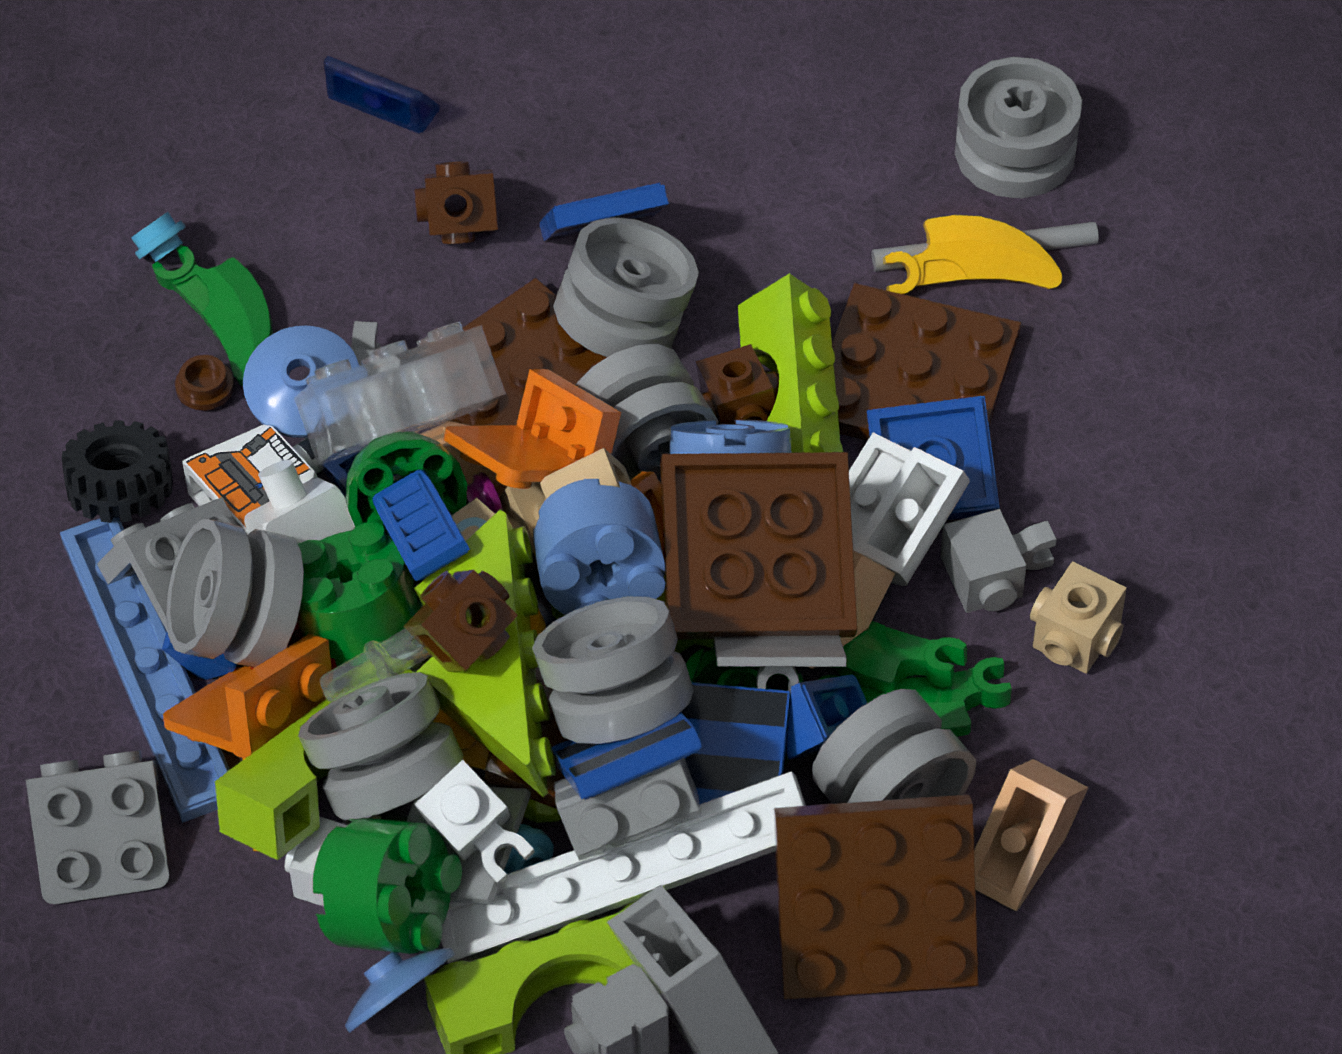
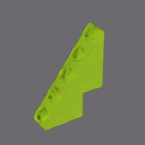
[414,509,555,797]

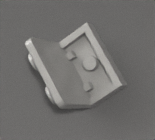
[97,497,237,632]
[26,750,170,904]

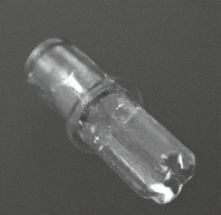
[320,629,432,702]

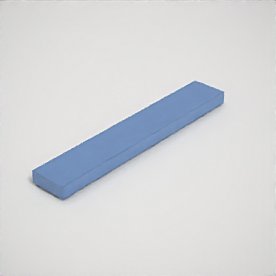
[60,517,230,823]

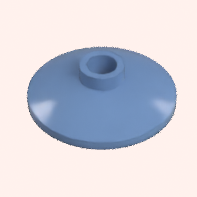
[243,326,362,438]
[345,948,455,1033]

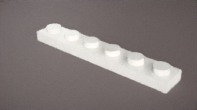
[441,771,806,963]

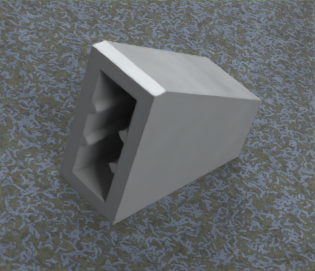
[607,884,779,1054]

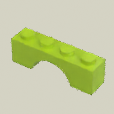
[738,273,843,453]
[215,659,414,860]
[424,901,636,1054]

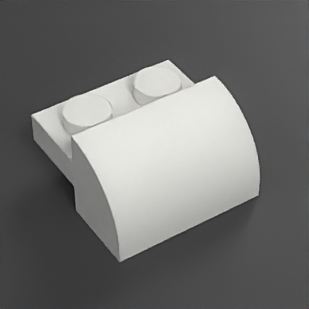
[849,433,970,586]

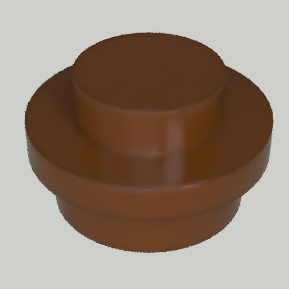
[175,355,234,410]

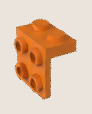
[443,369,622,489]
[163,634,334,758]

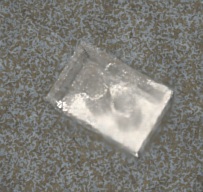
[294,321,506,465]

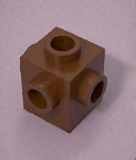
[414,161,498,244]
[695,344,779,425]
[404,570,518,672]

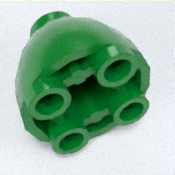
[346,431,467,536]

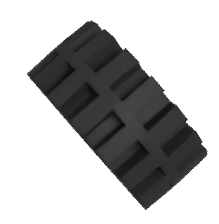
[62,420,173,523]

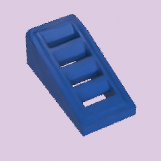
[372,469,470,581]

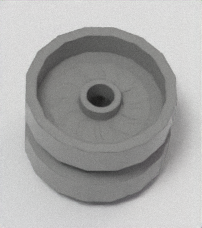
[955,57,1082,199]
[553,217,699,357]
[575,344,718,483]
[166,518,304,667]
[532,596,694,744]
[298,672,464,819]
[812,689,976,804]

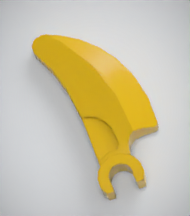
[883,215,1062,295]

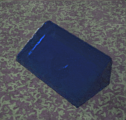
[323,55,440,134]

